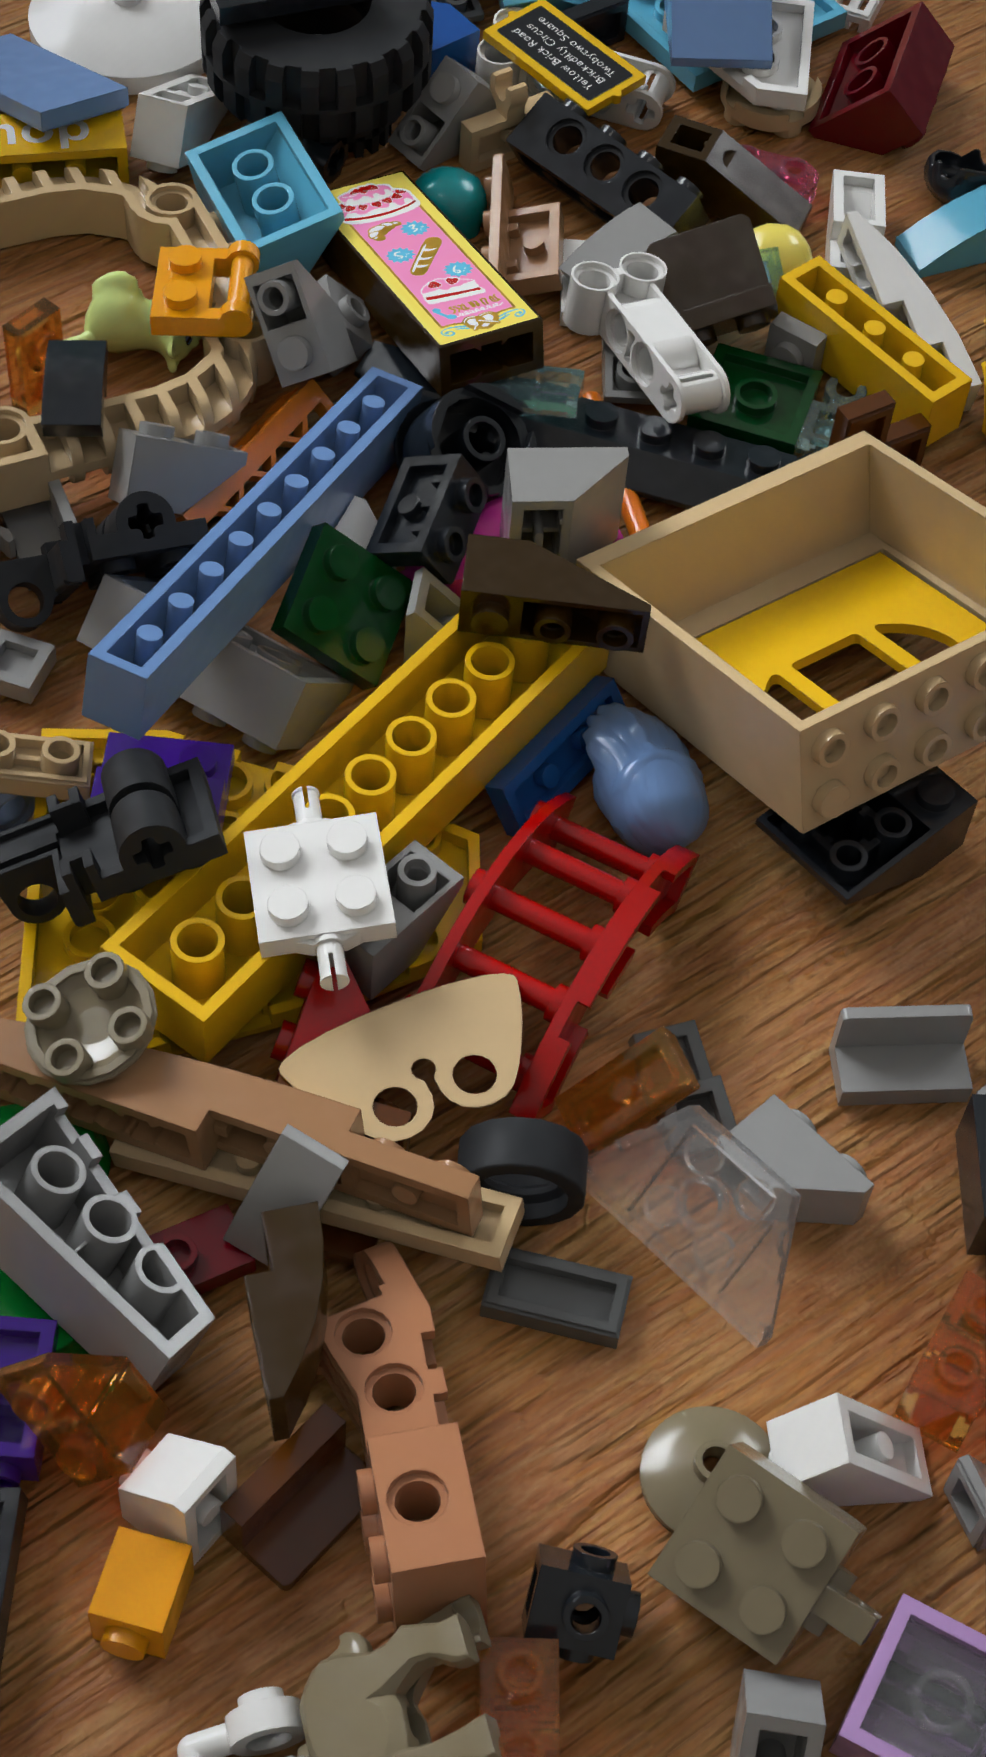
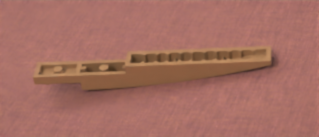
[0,1018,483,1237]

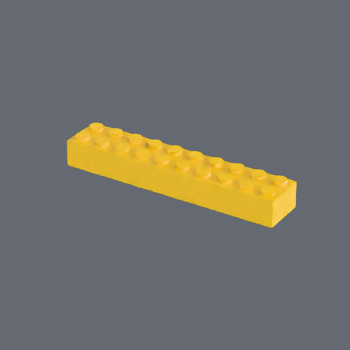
[100,613,609,1063]

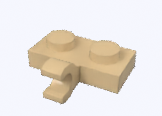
[459,67,556,173]

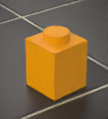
[88,1526,194,1661]

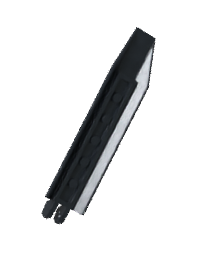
[354,340,813,510]

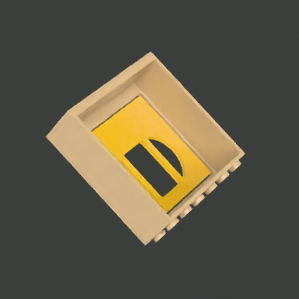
[576,431,986,834]

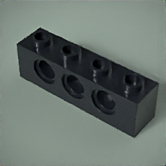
[506,92,710,234]

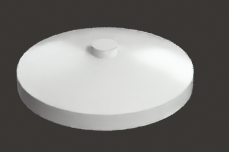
[28,0,204,95]

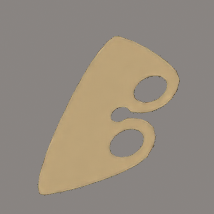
[278,973,523,1142]

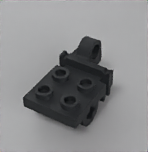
[0,491,208,633]
[0,748,228,927]

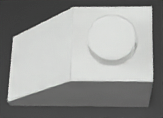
[766,1393,933,1506]
[118,1433,237,1565]

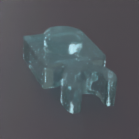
[795,377,867,455]

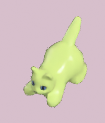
[64,271,202,373]

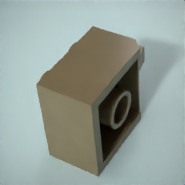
[648,1442,882,1665]

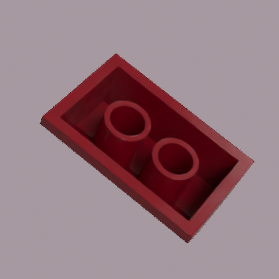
[808,1,955,155]

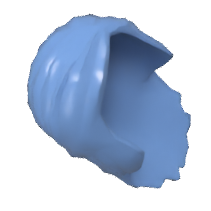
[582,702,709,857]

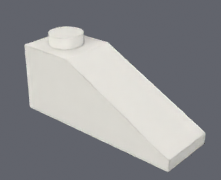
[130,73,228,174]

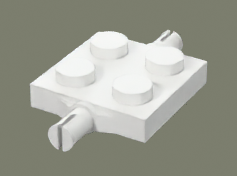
[243,786,397,991]

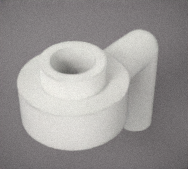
[177,1687,305,1757]

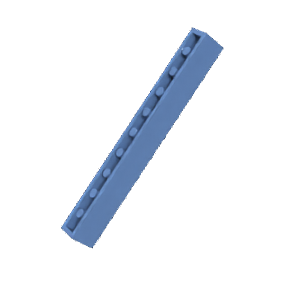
[82,366,423,740]

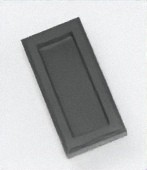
[479,1247,633,1349]

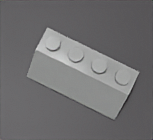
[76,574,354,755]

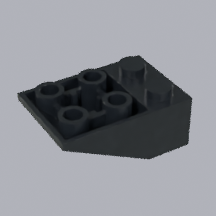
[755,766,978,905]

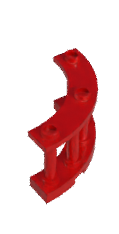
[405,792,700,1119]

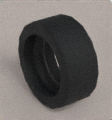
[457,1117,589,1226]

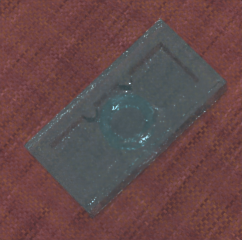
[486,366,585,418]

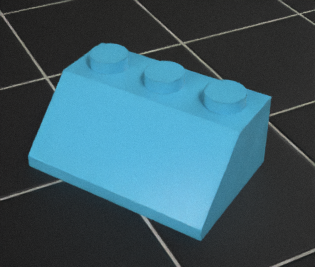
[185,111,345,274]

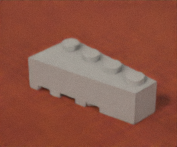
[0,1086,215,1403]

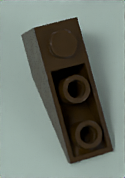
[655,115,812,232]
[457,534,651,653]

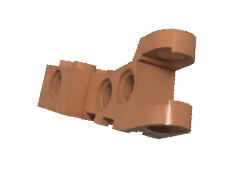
[316,1241,488,1633]

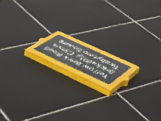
[482,0,646,116]

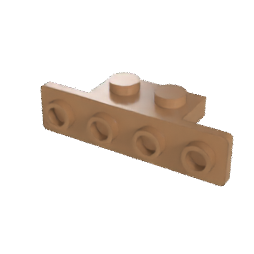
[481,153,564,296]

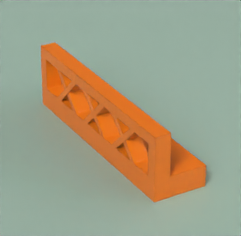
[174,378,334,532]

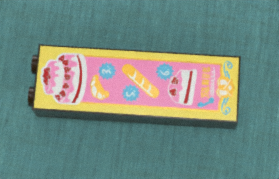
[321,171,544,397]

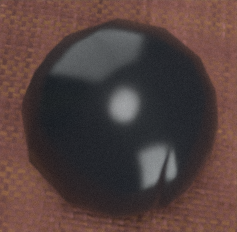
[924,149,986,205]

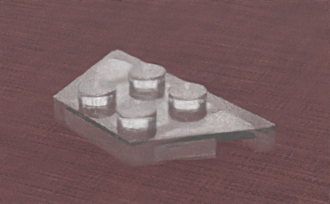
[586,1105,801,1348]

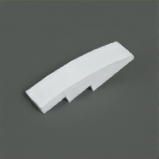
[837,210,982,412]

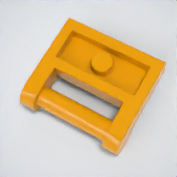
[150,240,261,338]

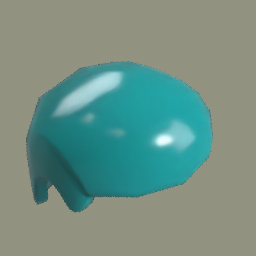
[415,166,487,239]

